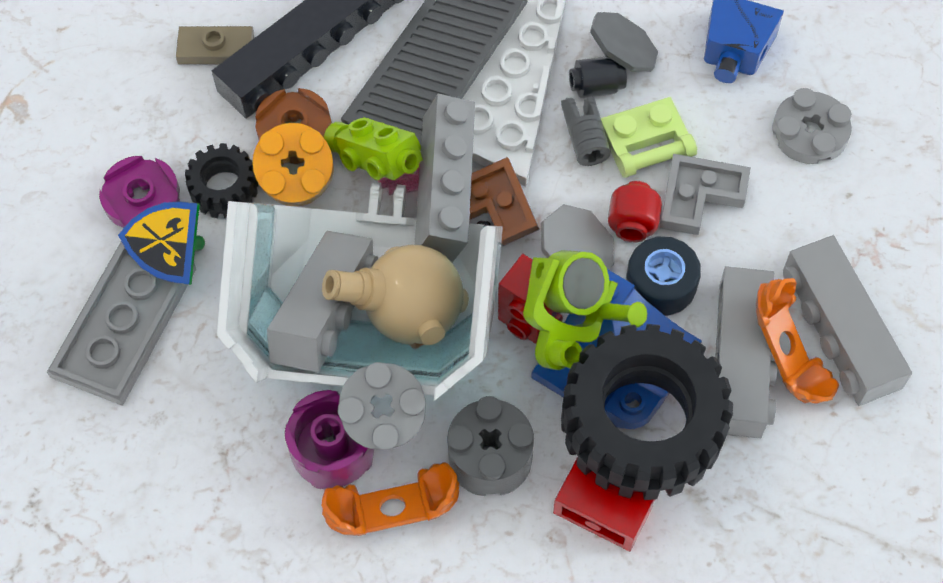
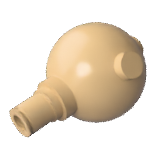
[322,245,469,345]

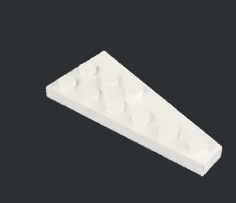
[462,0,566,186]

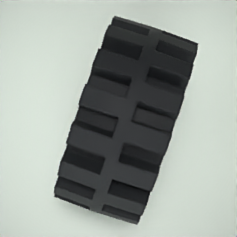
[185,143,259,219]

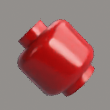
[608,181,662,243]

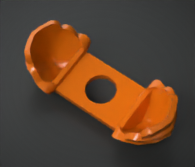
[756,278,839,404]
[321,462,460,536]

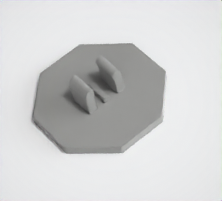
[541,204,614,269]

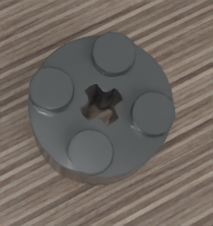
[447,396,534,496]

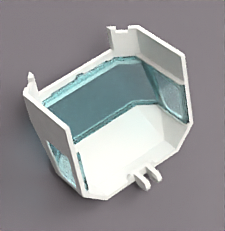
[217,182,503,401]

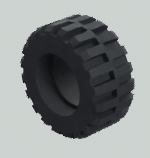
[561,324,733,500]

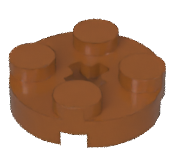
[255,88,332,164]

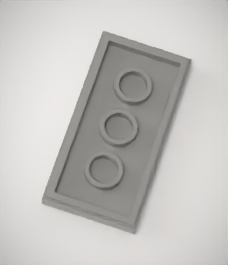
[47,242,196,406]

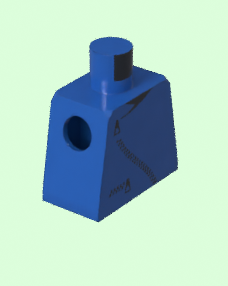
[704,0,784,83]

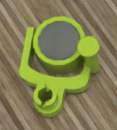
[523,250,647,370]

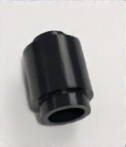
[569,56,627,98]

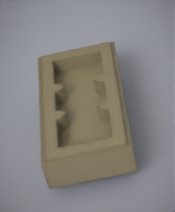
[176,26,254,64]

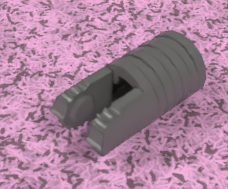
[561,97,611,166]

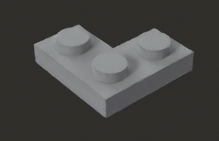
[659,154,751,235]

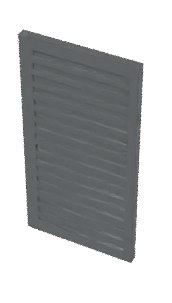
[341,0,528,145]

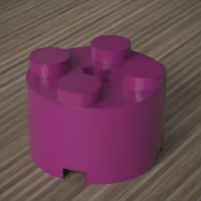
[285,390,374,489]

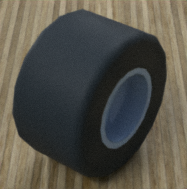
[626,236,701,316]

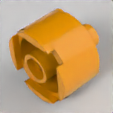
[253,123,334,206]

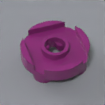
[99,156,180,228]

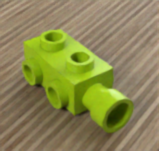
[324,117,423,181]

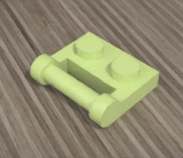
[601,97,697,178]

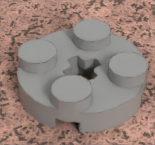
[772,88,852,164]
[338,362,426,450]

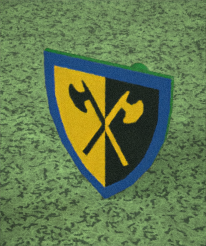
[118,202,205,285]

